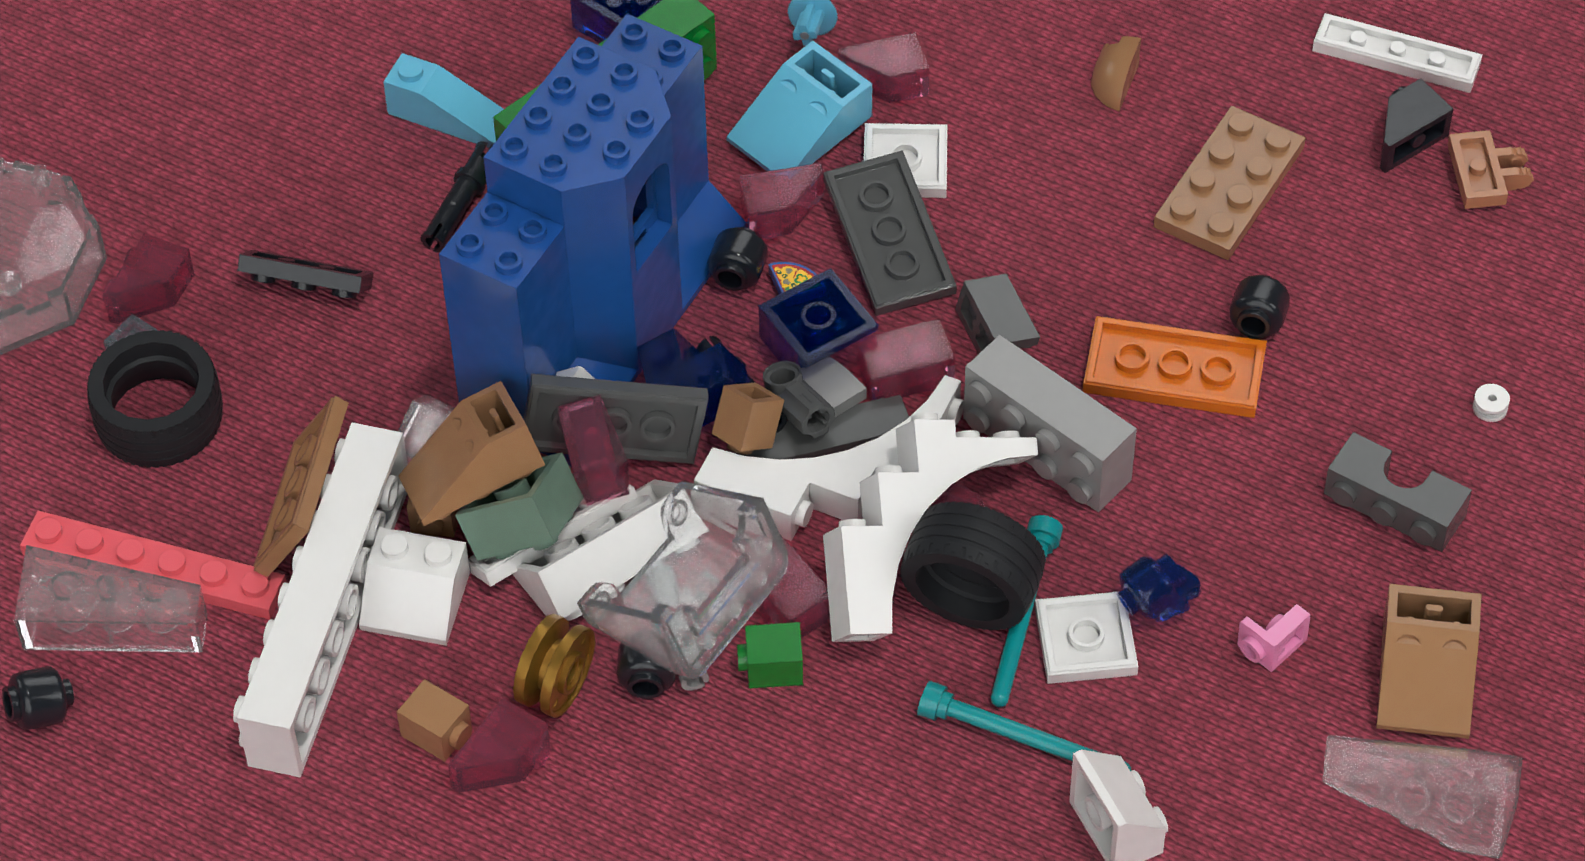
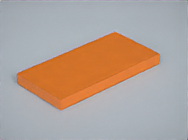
[1083,316,1267,418]

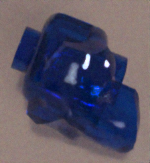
[1117,553,1201,622]

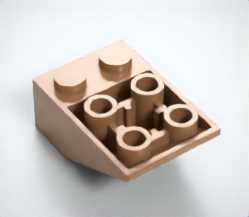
[398,381,545,526]
[1376,584,1482,739]

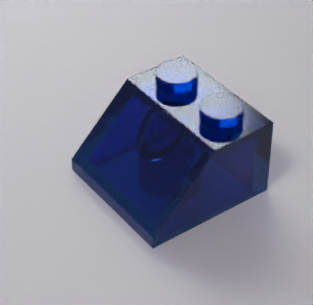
[758,268,879,369]

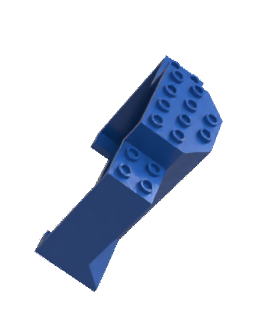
[439,14,746,467]

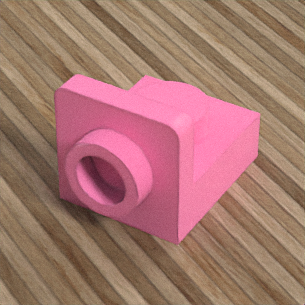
[1237,604,1311,672]

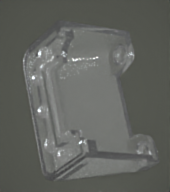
[577,481,788,679]

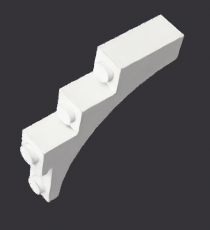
[694,375,964,541]
[823,413,1038,642]

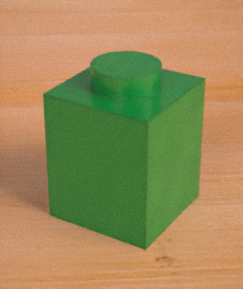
[737,622,803,689]

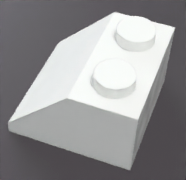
[359,527,470,646]
[1069,750,1168,861]

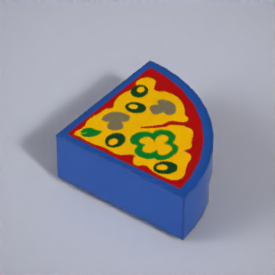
[768,262,823,304]

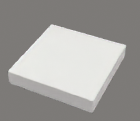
[864,123,947,198]
[1035,591,1138,684]

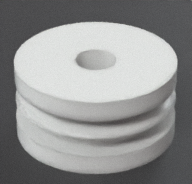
[1473,384,1510,422]

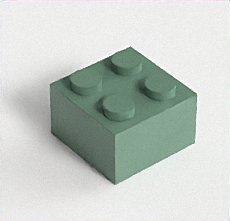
[455,452,584,561]

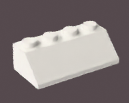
[512,479,710,621]

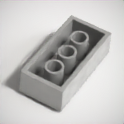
[963,335,1137,512]

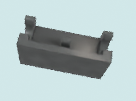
[955,274,1040,354]

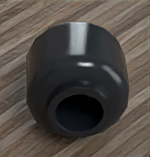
[708,227,768,291]
[1230,275,1290,339]
[617,628,677,699]
[2,666,74,730]

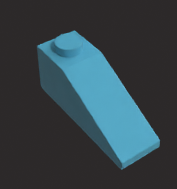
[383,53,504,148]

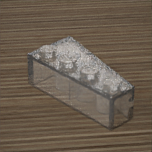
[14,545,208,653]

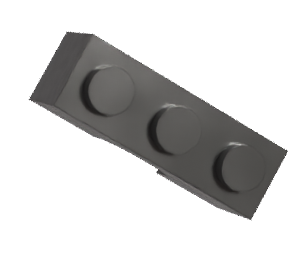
[1324,432,1472,552]

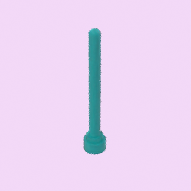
[990,515,1063,707]
[917,680,1132,771]

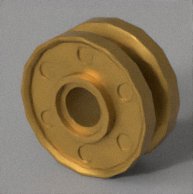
[513,613,596,718]

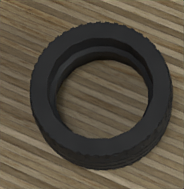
[87,330,223,468]
[900,501,1046,630]

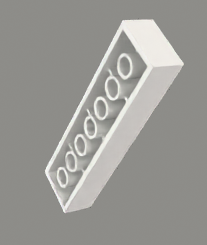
[233,422,408,777]

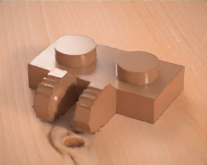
[1447,130,1534,209]

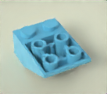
[726,41,872,185]

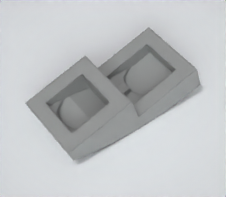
[792,348,867,417]

